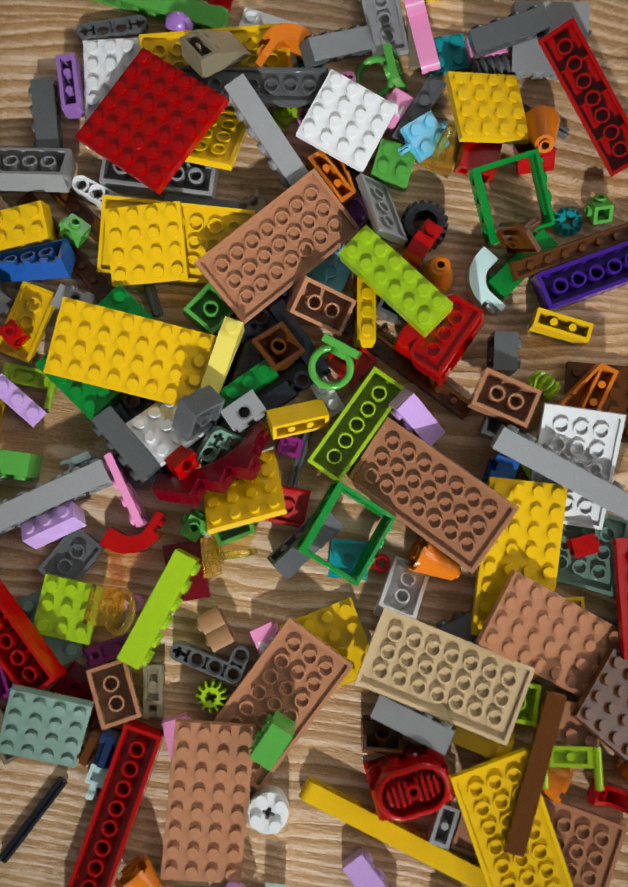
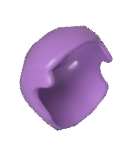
[165,11,194,32]
[347,197,370,227]

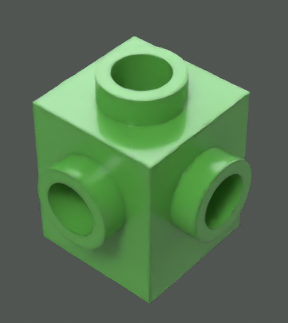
[584,194,614,225]
[59,213,92,248]
[179,509,207,543]

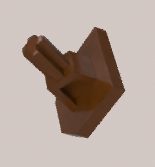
[495,217,541,253]

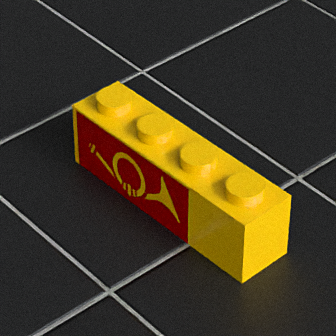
[353,274,376,348]

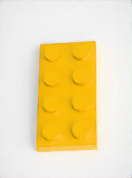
[0,281,56,364]

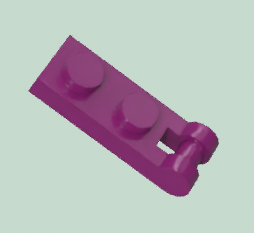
[82,632,131,668]

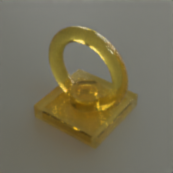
[414,121,460,179]
[200,536,258,578]
[83,584,136,636]

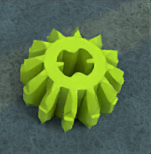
[526,370,561,402]
[195,678,229,713]

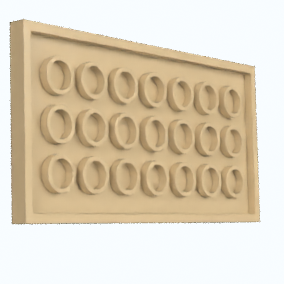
[355,607,535,746]

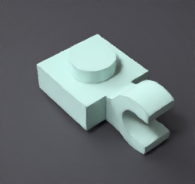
[60,451,96,475]
[85,761,109,801]

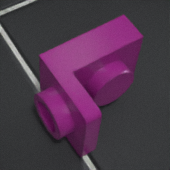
[275,436,304,459]

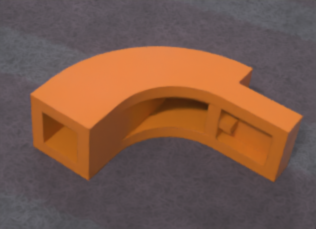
[255,23,316,67]

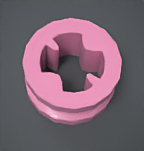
[125,594,144,613]

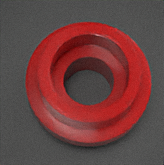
[371,554,391,573]

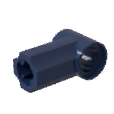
[93,727,122,769]

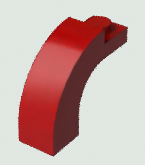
[401,219,444,270]
[99,510,167,554]
[587,779,628,814]

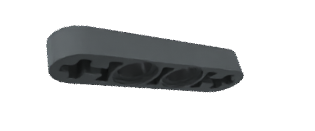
[76,15,149,42]

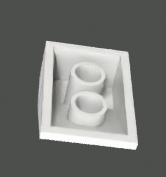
[373,555,429,619]

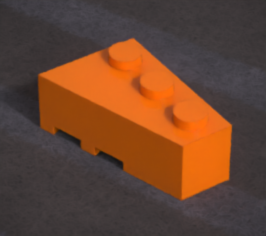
[305,150,356,208]
[556,363,619,411]

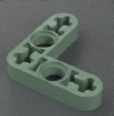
[195,426,246,469]

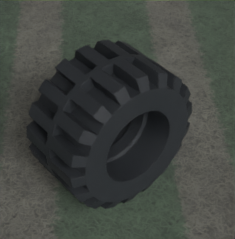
[401,200,449,252]

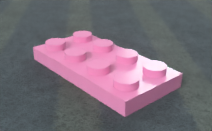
[103,452,150,527]

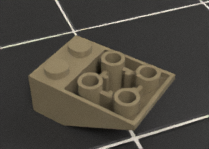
[180,30,251,79]

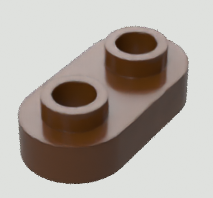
[77,726,103,767]

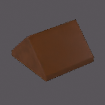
[251,321,305,371]
[361,715,403,755]

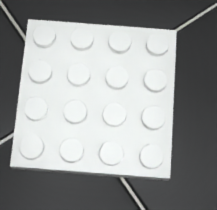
[296,69,398,173]

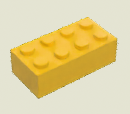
[0,200,57,252]

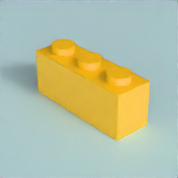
[528,307,594,347]
[266,398,329,440]

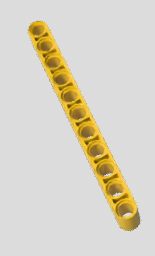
[299,777,487,887]

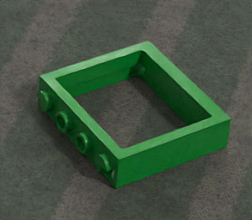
[467,148,556,245]
[294,480,396,586]

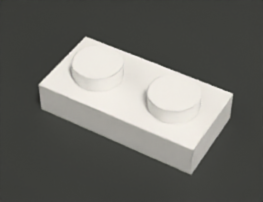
[310,376,345,419]

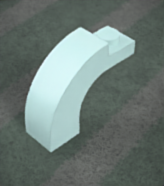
[466,246,506,316]

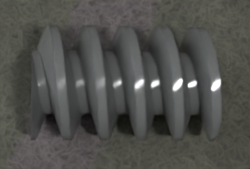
[469,55,510,75]

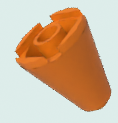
[525,105,560,153]
[417,256,454,294]
[405,536,461,581]
[527,752,574,804]
[115,854,163,887]

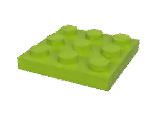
[33,574,104,645]

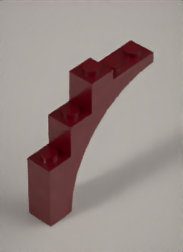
[151,421,270,507]

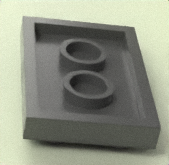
[37,528,106,581]

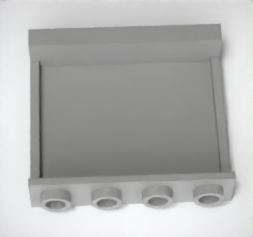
[510,1,590,81]

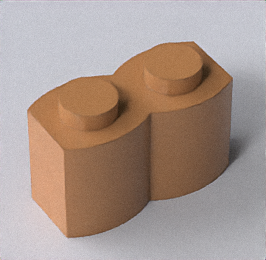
[195,605,236,652]

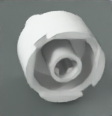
[248,785,289,834]

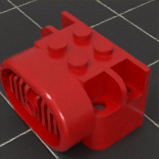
[395,295,484,388]
[363,744,456,821]

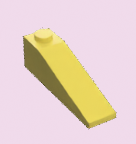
[200,316,245,394]

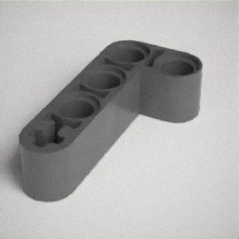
[169,641,251,683]

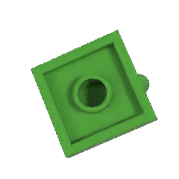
[355,42,409,98]
[308,333,362,390]

